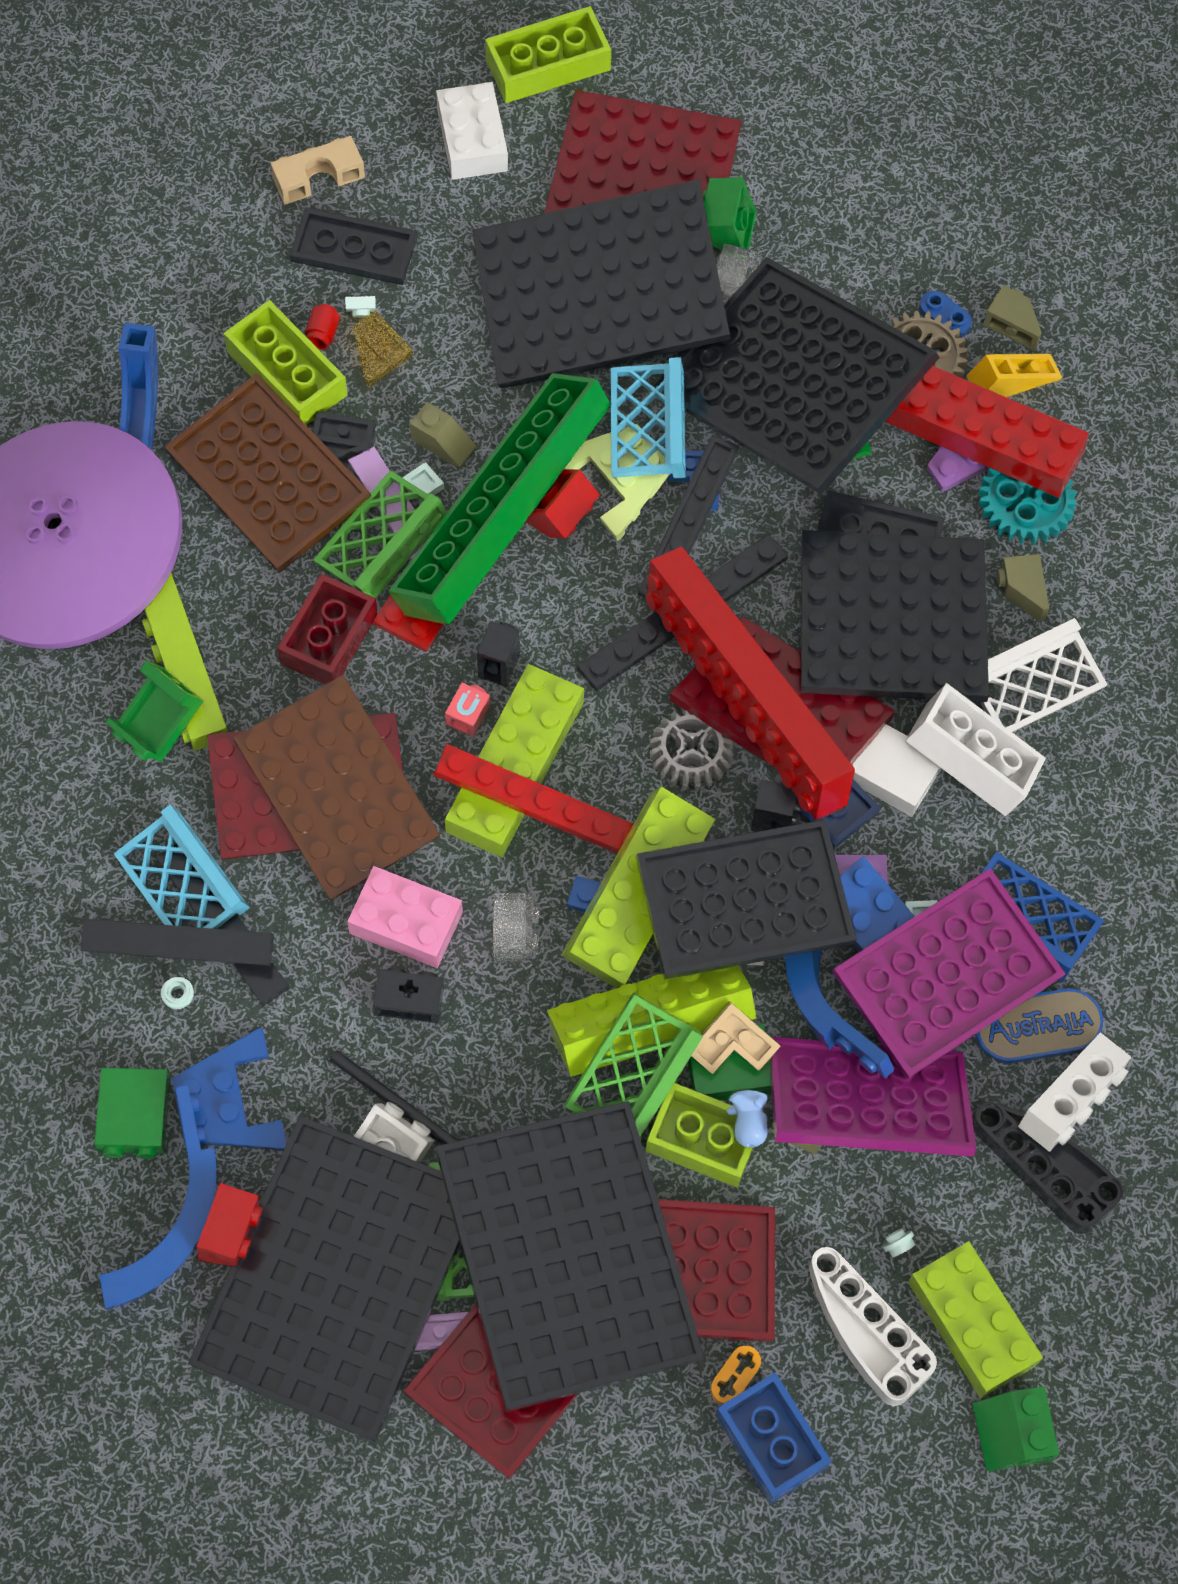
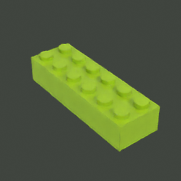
[445,664,584,858]
[561,786,715,988]
[547,966,757,1077]

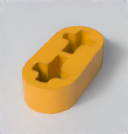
[711,1346,761,1405]

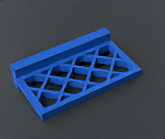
[981,852,1104,983]

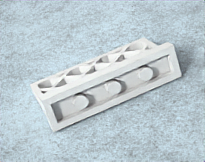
[980,618,1107,732]

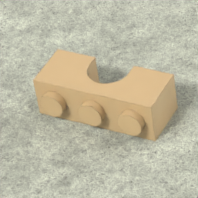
[270,136,365,205]

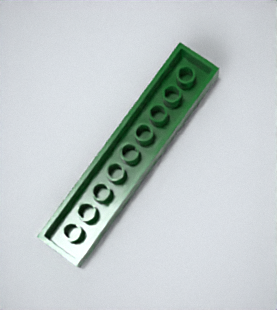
[389,373,611,625]

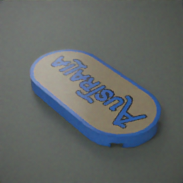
[975,988,1103,1064]

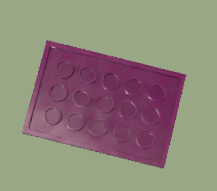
[832,868,1065,1079]
[770,1037,976,1157]

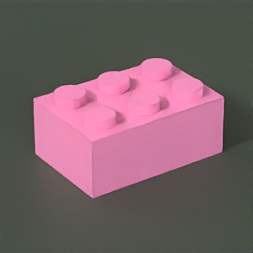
[347,866,463,969]

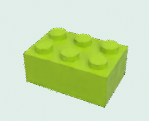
[646,1083,753,1188]

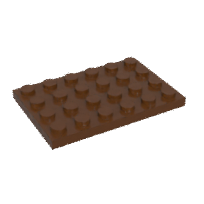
[164,373,371,573]
[234,675,440,901]

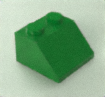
[703,177,757,259]
[972,1386,1059,1472]

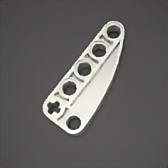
[809,1247,937,1406]

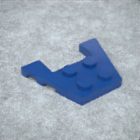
[172,1028,287,1151]

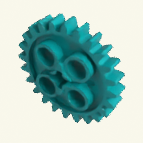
[978,468,1077,545]

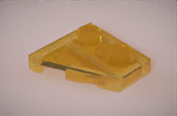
[353,311,413,387]

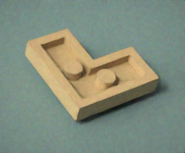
[691,1002,780,1074]

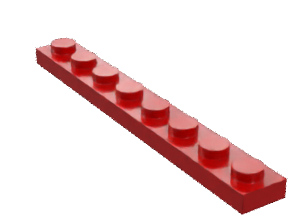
[433,744,633,854]

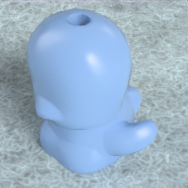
[727,1090,768,1148]

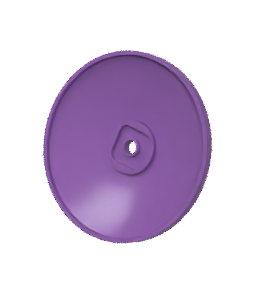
[0,421,182,649]

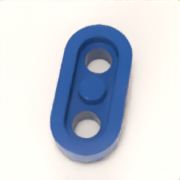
[919,291,972,338]

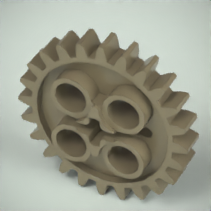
[892,311,968,378]

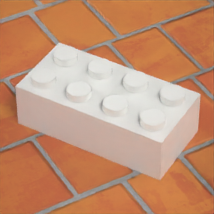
[906,683,1046,816]

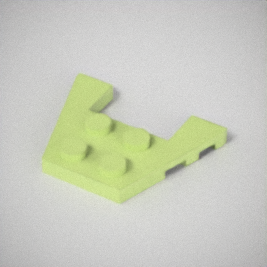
[564,424,670,541]

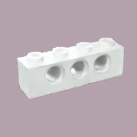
[1018,1033,1131,1152]

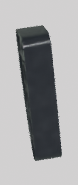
[972,1102,1124,1234]

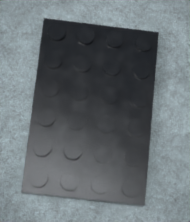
[636,820,857,980]

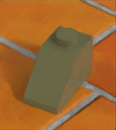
[983,285,1042,351]
[410,402,477,469]
[996,554,1049,621]

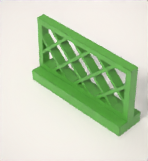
[313,470,447,598]
[564,993,703,1137]

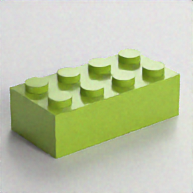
[485,6,611,103]
[224,300,348,426]
[908,1241,1043,1399]

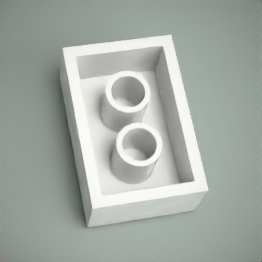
[436,82,508,180]

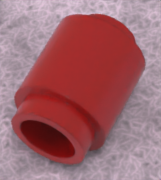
[304,304,340,350]

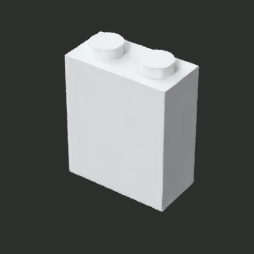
[852,724,942,817]

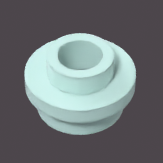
[161,977,194,1009]
[883,1228,915,1257]

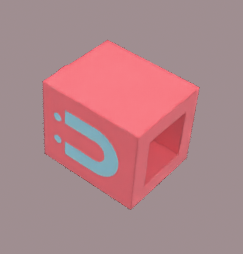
[445,683,490,737]

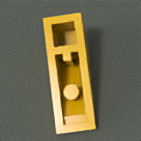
[966,354,1062,397]

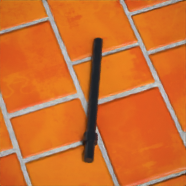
[330,1050,464,1145]

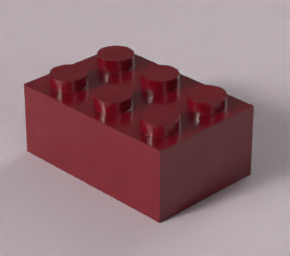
[277,574,378,685]

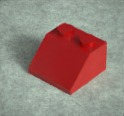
[525,469,600,539]
[197,1183,263,1266]

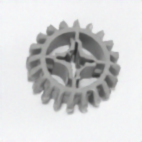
[650,710,734,791]

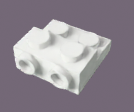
[354,1102,435,1163]

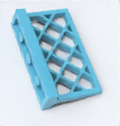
[611,357,686,478]
[114,804,250,929]

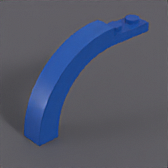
[118,323,158,450]
[785,950,894,1079]
[99,1085,216,1310]

